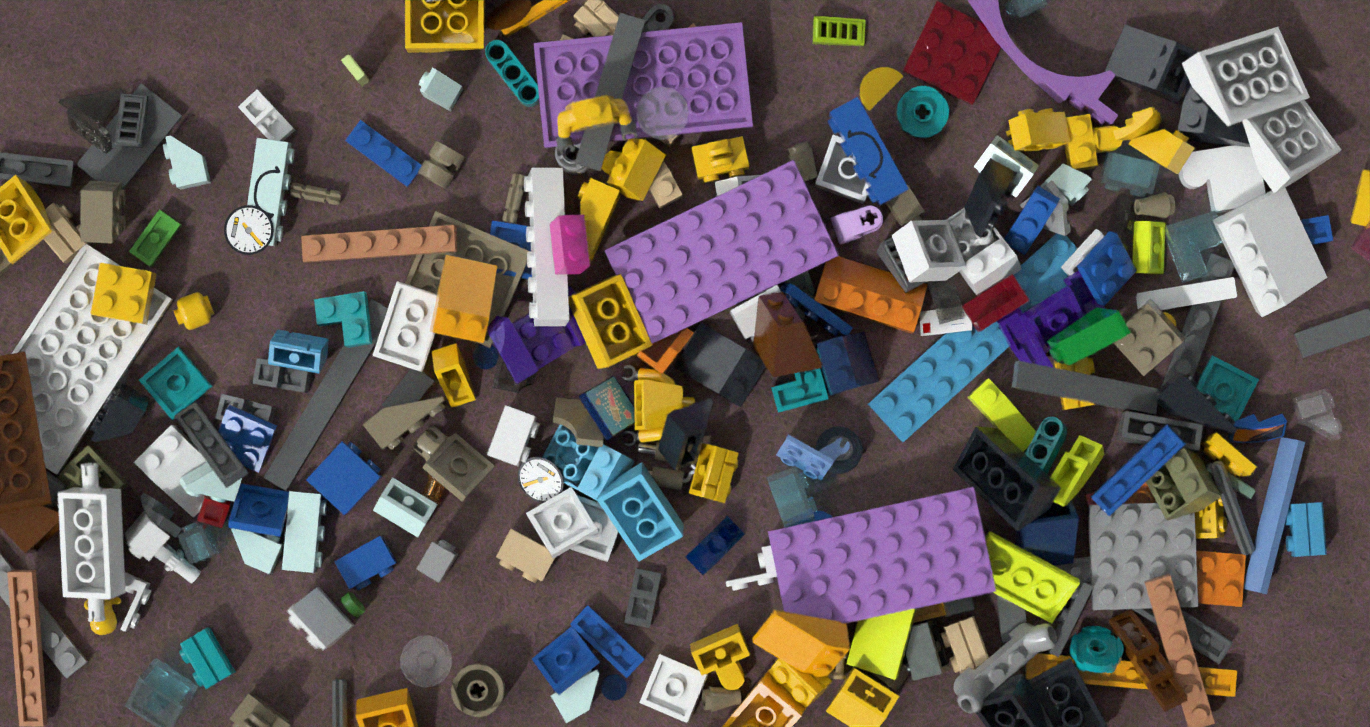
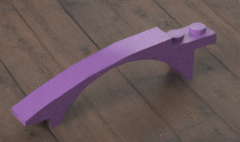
[968,0,1118,126]

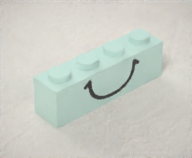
[247,138,294,246]

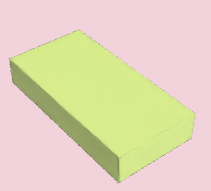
[341,55,370,87]

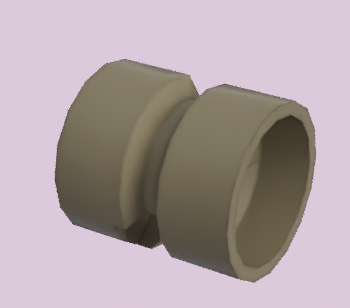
[418,141,465,189]

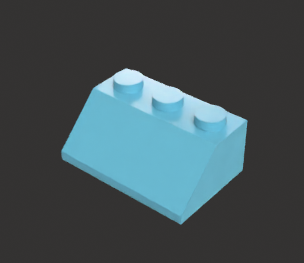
[597,462,684,561]

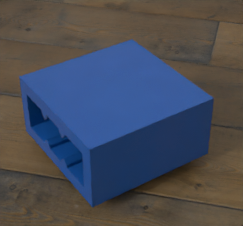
[306,441,382,515]

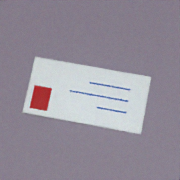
[920,307,972,336]

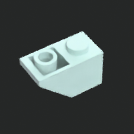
[419,68,463,111]
[163,136,211,190]
[1040,164,1092,206]
[180,462,242,502]
[231,529,284,574]
[551,669,600,723]

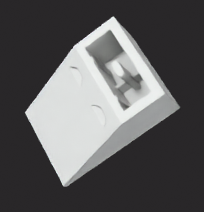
[947,208,1022,296]
[287,587,354,650]

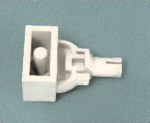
[125,511,201,583]

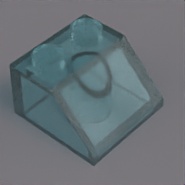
[125,657,199,727]

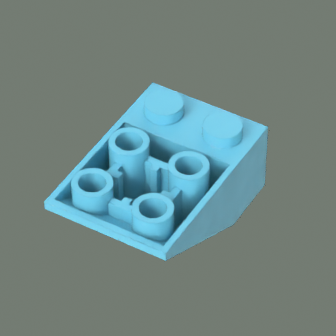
[542,424,635,500]

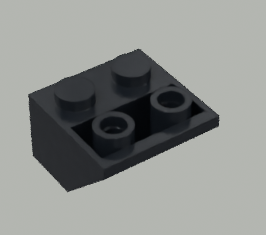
[964,158,1017,238]
[90,383,150,442]
[658,398,713,471]

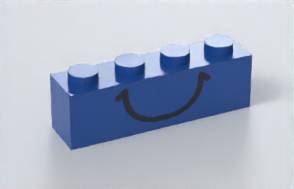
[827,97,909,206]

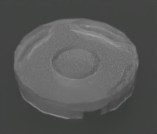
[636,87,689,140]
[400,635,452,687]

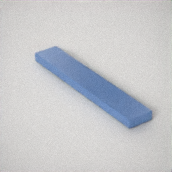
[1243,437,1305,594]

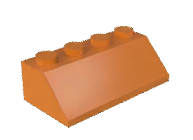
[814,256,928,334]

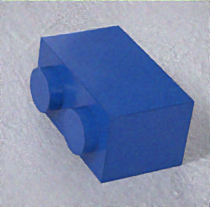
[334,536,397,590]

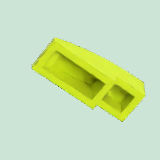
[1050,435,1105,507]

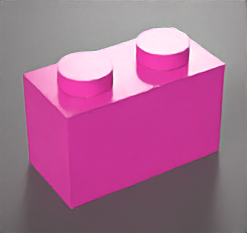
[550,215,590,275]

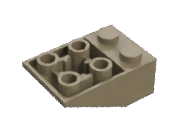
[363,397,447,450]

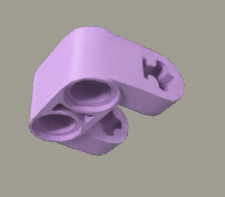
[830,206,883,244]

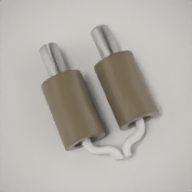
[638,441,696,490]

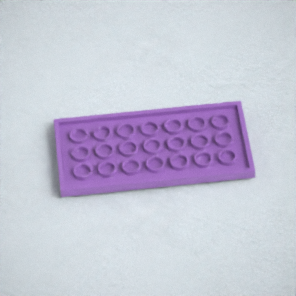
[534,23,753,148]
[605,160,839,344]
[768,487,996,623]

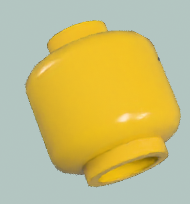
[173,292,214,330]

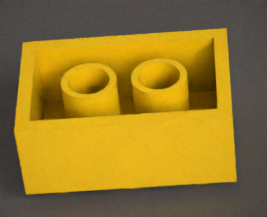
[568,274,653,369]

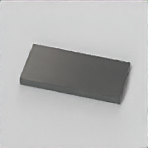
[76,83,183,190]

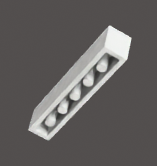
[524,168,569,326]

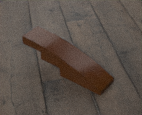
[1109,609,1187,712]

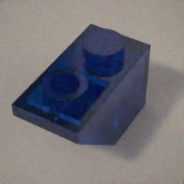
[685,516,745,575]

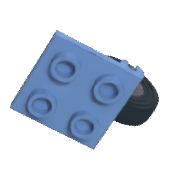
[776,426,863,480]

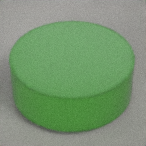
[341,592,366,617]

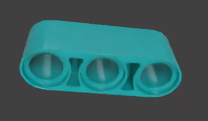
[485,40,540,107]
[1025,417,1068,474]

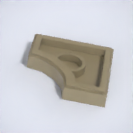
[553,397,605,447]

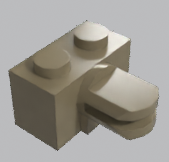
[230,692,293,727]

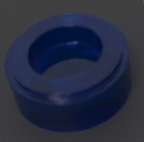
[473,344,499,370]
[601,674,627,701]

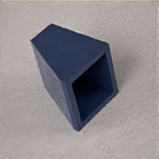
[814,332,879,396]
[1015,500,1079,566]

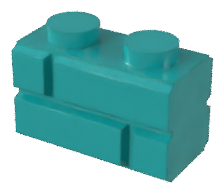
[179,627,236,689]

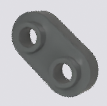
[642,4,674,32]

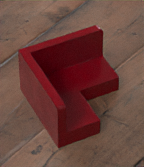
[962,274,1030,333]

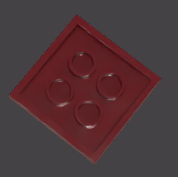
[902,1,1001,105]

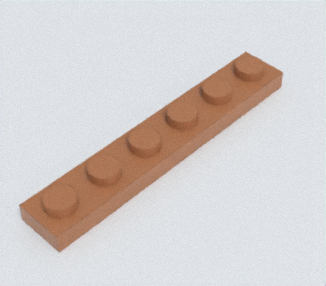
[302,225,458,263]
[7,570,48,727]
[1144,574,1215,727]

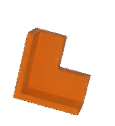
[637,328,694,374]

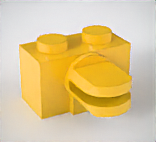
[1006,108,1071,151]
[1064,114,1123,171]
[692,136,749,183]
[601,138,666,201]
[690,624,750,690]

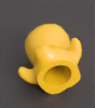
[84,596,121,635]

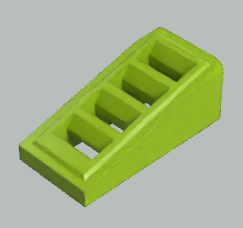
[812,16,865,46]

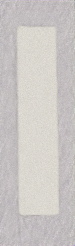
[1136,277,1237,310]

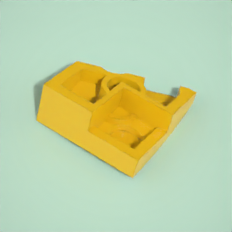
[1113,107,1162,141]

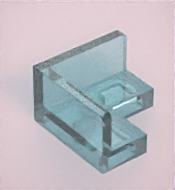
[1165,211,1223,283]

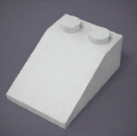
[134,425,206,518]

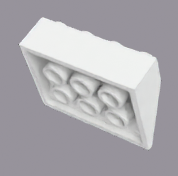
[1182,27,1310,126]
[1213,188,1327,317]

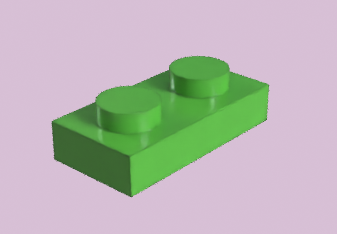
[129,209,182,267]

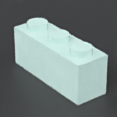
[282,491,327,573]

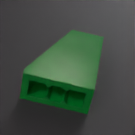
[1047,307,1131,365]

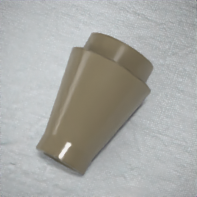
[788,141,818,182]
[1134,192,1175,218]
[702,686,741,712]

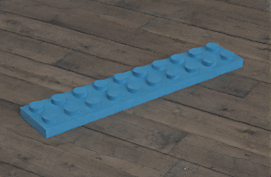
[868,233,1078,443]

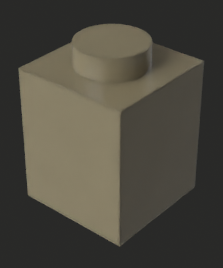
[886,185,924,227]

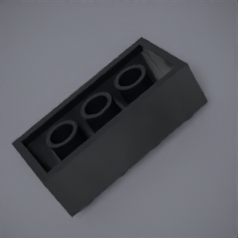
[953,426,1061,530]

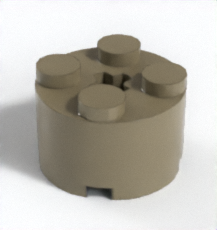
[451,663,505,717]

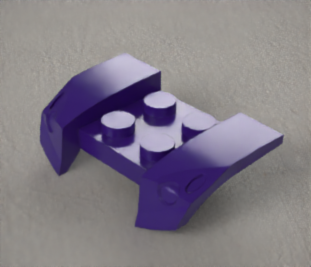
[997,270,1105,367]
[486,286,586,384]

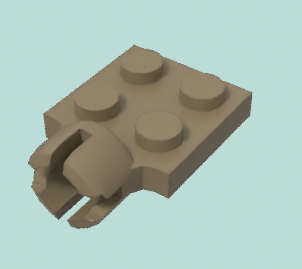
[413,425,495,502]

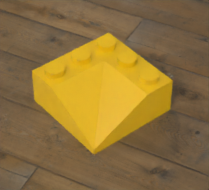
[405,0,485,53]

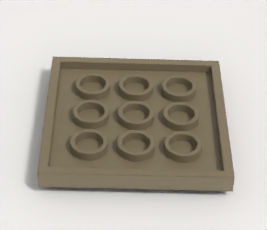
[405,211,530,348]

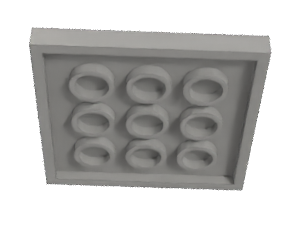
[1088,503,1198,610]

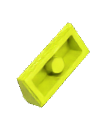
[1133,221,1165,274]

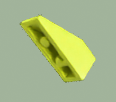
[967,378,1036,452]

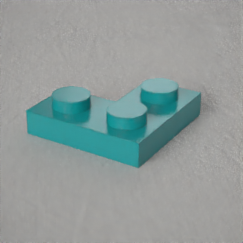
[314,291,372,348]
[771,369,828,413]

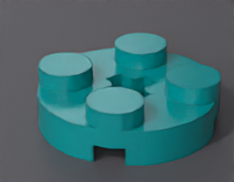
[896,86,949,139]
[1070,626,1124,673]

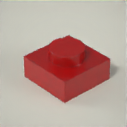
[197,495,230,528]

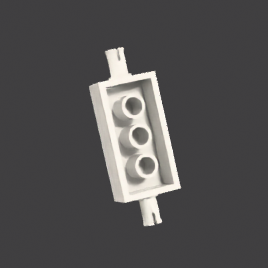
[58,463,125,622]

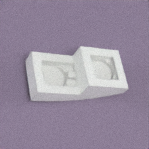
[238,90,295,142]

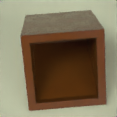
[753,292,822,377]
[0,505,60,554]

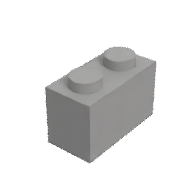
[417,539,458,582]

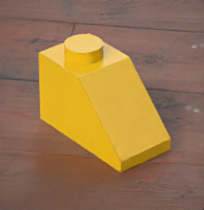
[1129,129,1195,174]
[432,344,476,408]

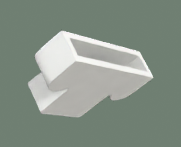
[1179,145,1266,213]

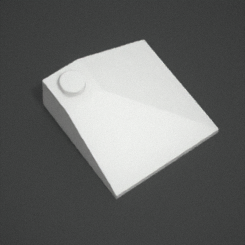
[1243,100,1341,193]

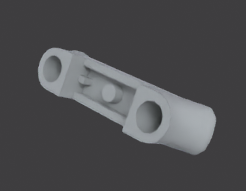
[954,623,1057,713]

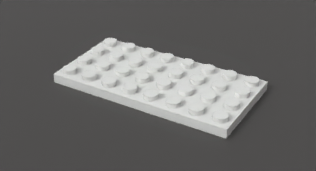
[12,244,173,475]

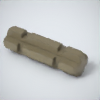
[502,173,525,224]
[290,183,342,205]

